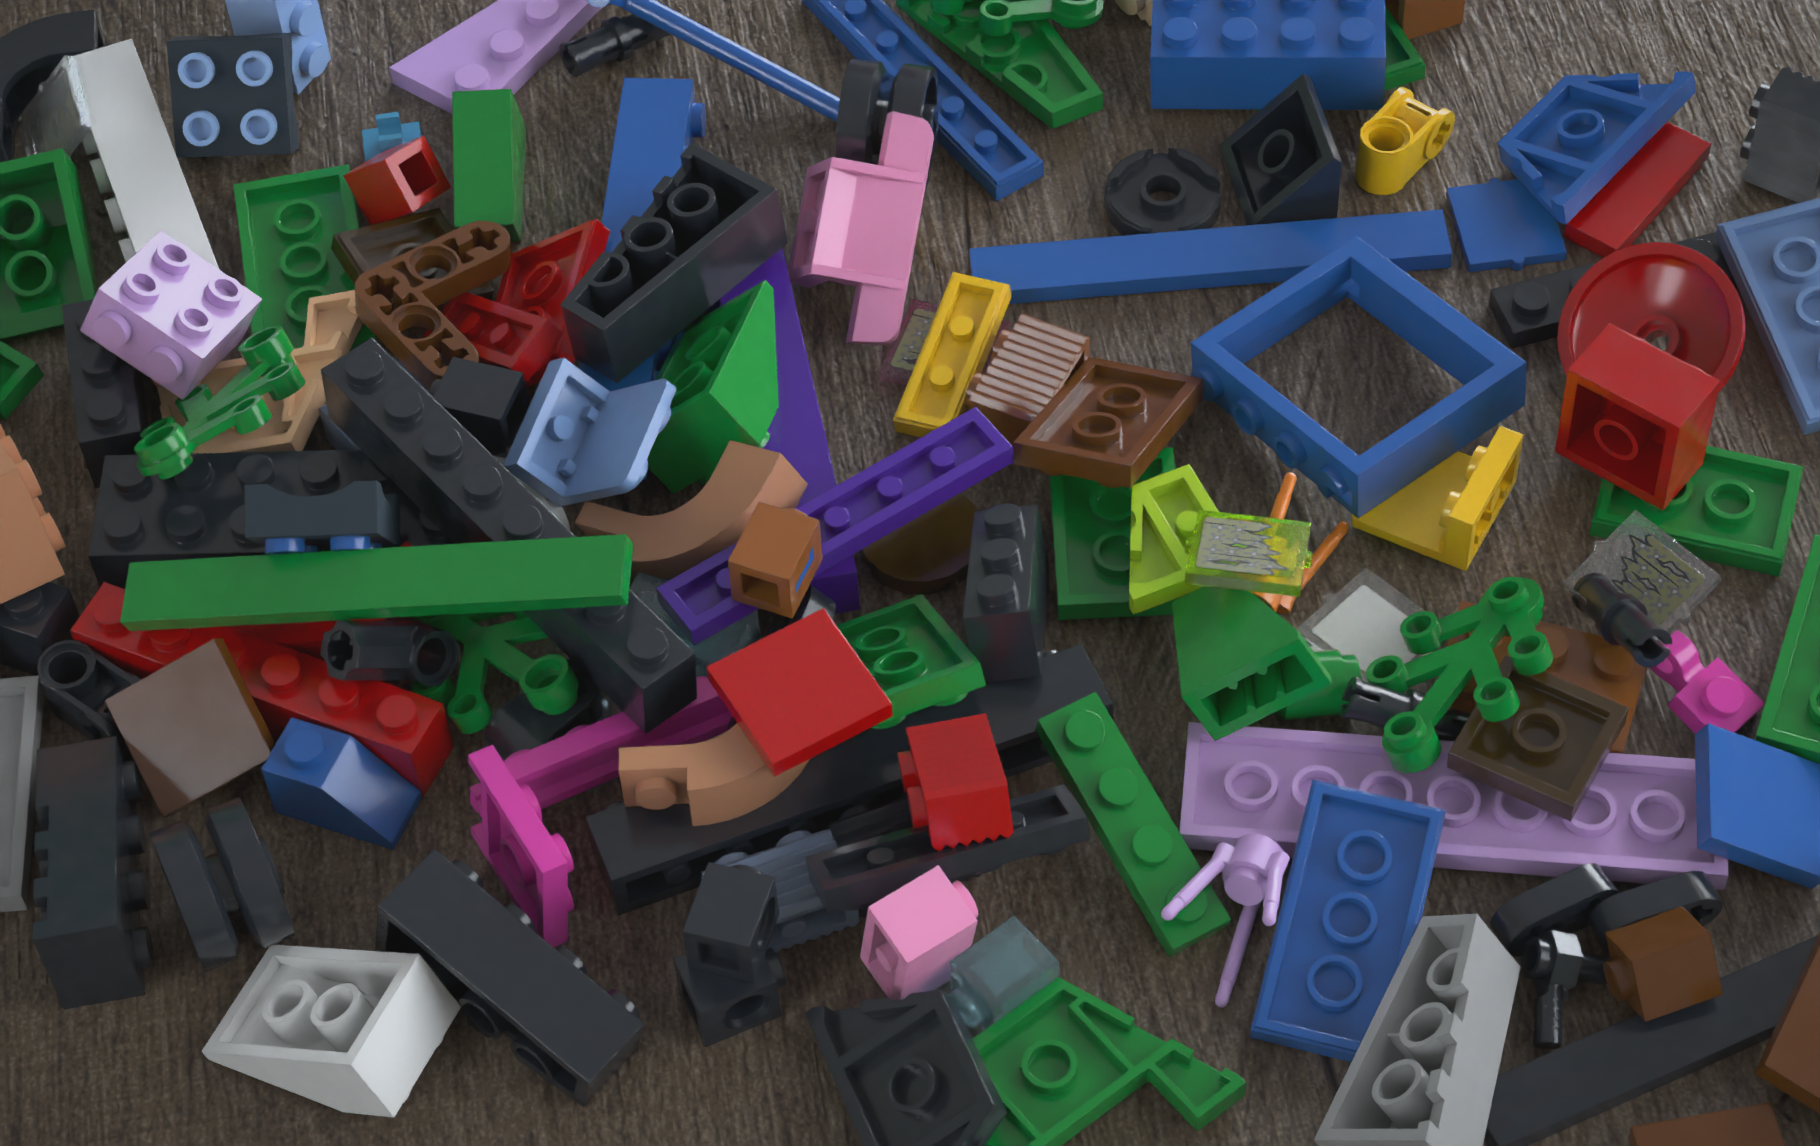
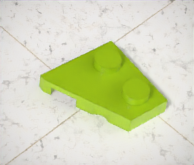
[1129,464,1244,615]

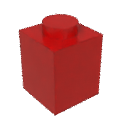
[343,135,452,225]

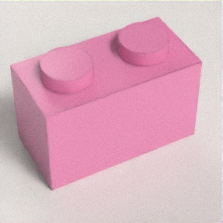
[860,865,979,1001]

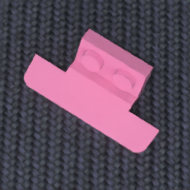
[788,111,934,346]

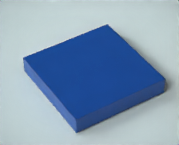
[1695,723,1820,889]

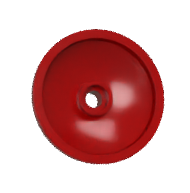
[1557,242,1746,393]

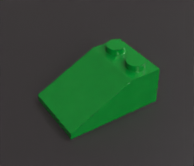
[0,148,98,342]
[647,280,779,494]

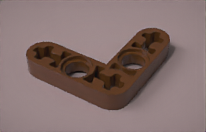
[355,221,510,391]

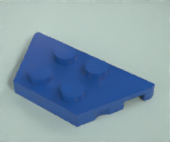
[1498,71,1696,224]

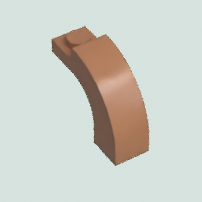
[575,440,808,590]
[619,723,810,826]

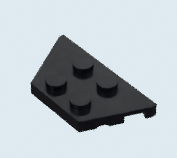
[805,989,1007,1146]

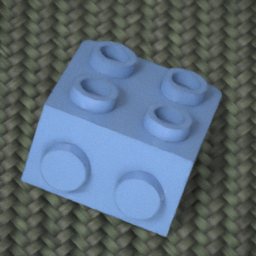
[503,358,676,507]

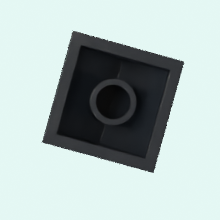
[1220,73,1342,225]

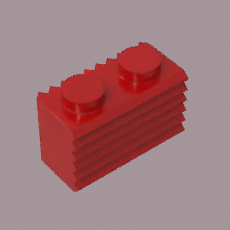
[897,713,1014,851]

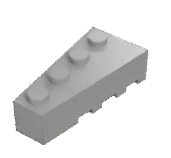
[1314,914,1521,1146]

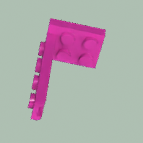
[468,676,732,947]

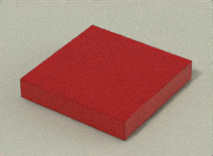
[706,608,893,777]

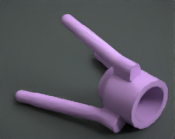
[1161,834,1290,1008]

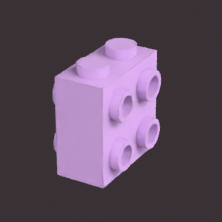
[80,231,262,400]

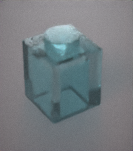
[949,916,1059,1030]

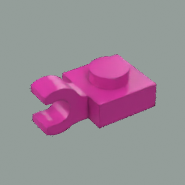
[1650,630,1765,734]

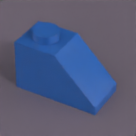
[261,717,422,850]

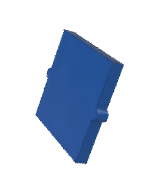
[1446,178,1567,272]

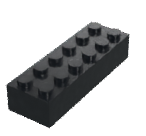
[88,450,455,589]

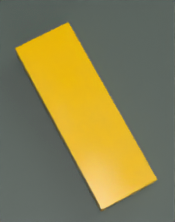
[893,272,1012,437]

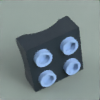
[166,33,299,157]

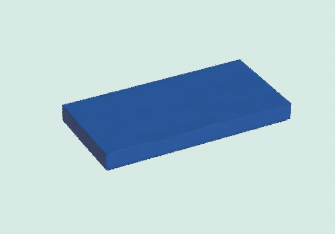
[1250,779,1446,1062]

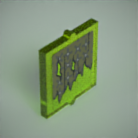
[1185,510,1313,597]

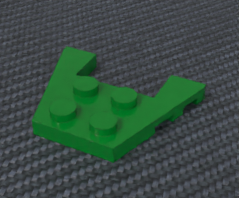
[973,977,1246,1146]

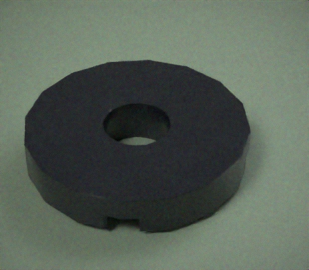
[1104,148,1222,236]

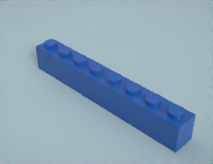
[579,78,706,480]

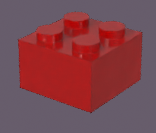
[1555,323,1720,510]

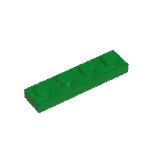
[1035,692,1231,957]

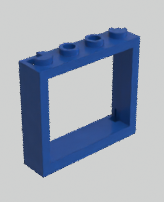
[1191,236,1527,518]

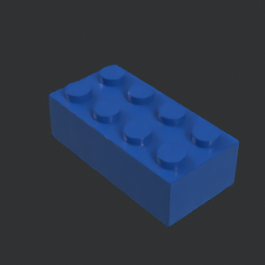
[1150,0,1386,110]

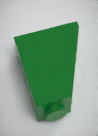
[452,89,526,242]
[1172,574,1332,741]

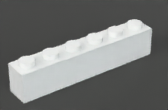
[62,39,219,269]

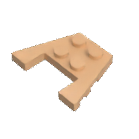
[152,290,363,453]

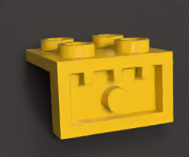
[1351,426,1524,571]

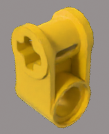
[1355,87,1455,195]

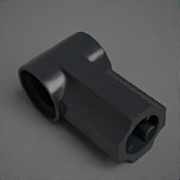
[320,617,458,687]

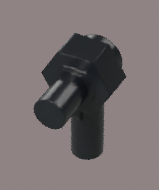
[1521,930,1610,1049]

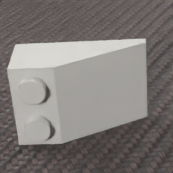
[202,945,461,1117]

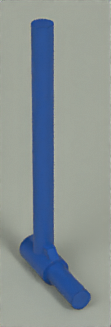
[587,0,840,122]

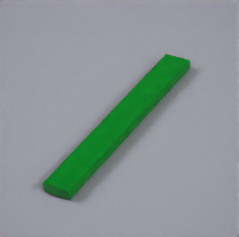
[120,534,633,631]

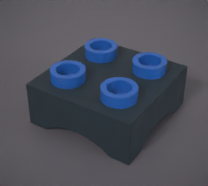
[244,480,400,555]

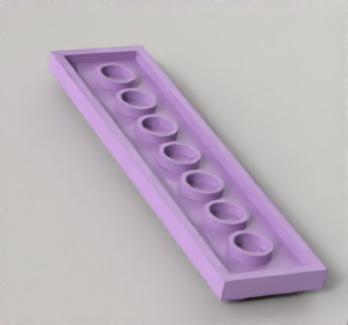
[1180,722,1728,890]

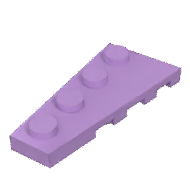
[389,0,601,114]

